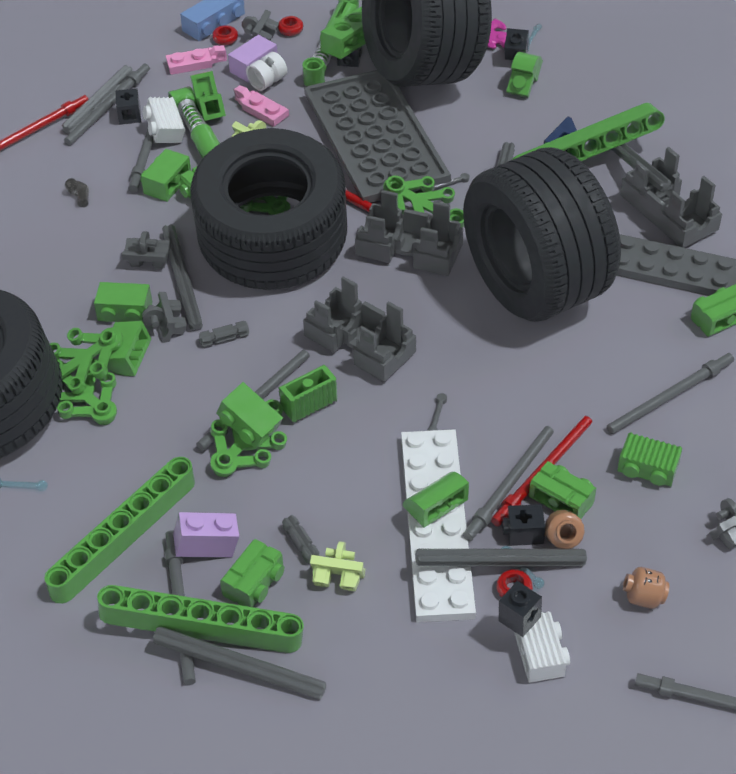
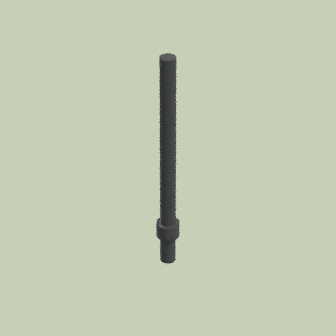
[64,63,150,146]
[128,129,153,193]
[196,349,310,451]
[607,353,734,434]
[463,426,554,541]
[165,530,196,685]
[635,673,736,710]

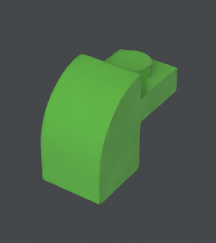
[507,52,543,98]
[190,71,226,121]

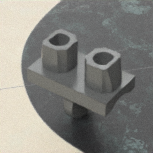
[242,9,279,41]
[122,231,171,269]
[142,292,187,342]
[709,498,736,549]

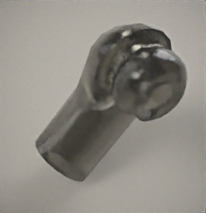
[65,178,89,207]

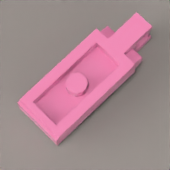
[166,45,227,75]
[234,85,289,127]

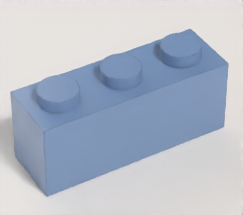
[180,0,245,41]

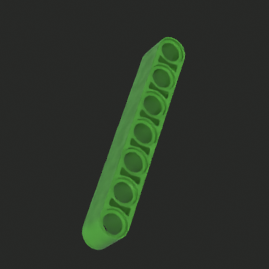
[512,103,665,161]
[44,457,195,604]
[97,585,304,653]

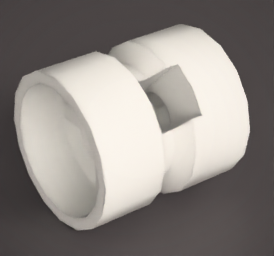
[246,52,287,91]

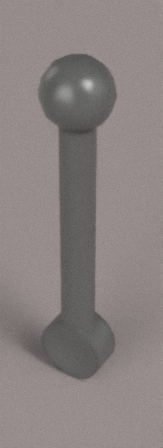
[428,173,470,191]
[427,393,447,431]

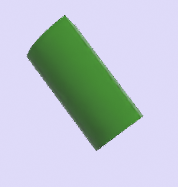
[98,321,151,376]
[403,471,469,528]

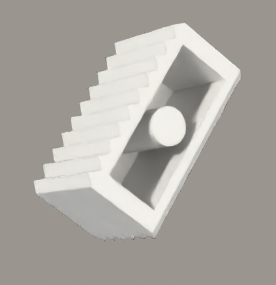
[143,97,185,143]
[514,611,570,683]

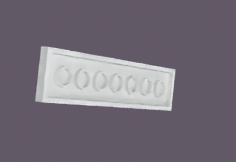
[401,429,476,623]

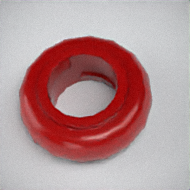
[278,16,304,36]
[212,25,238,45]
[496,570,533,597]

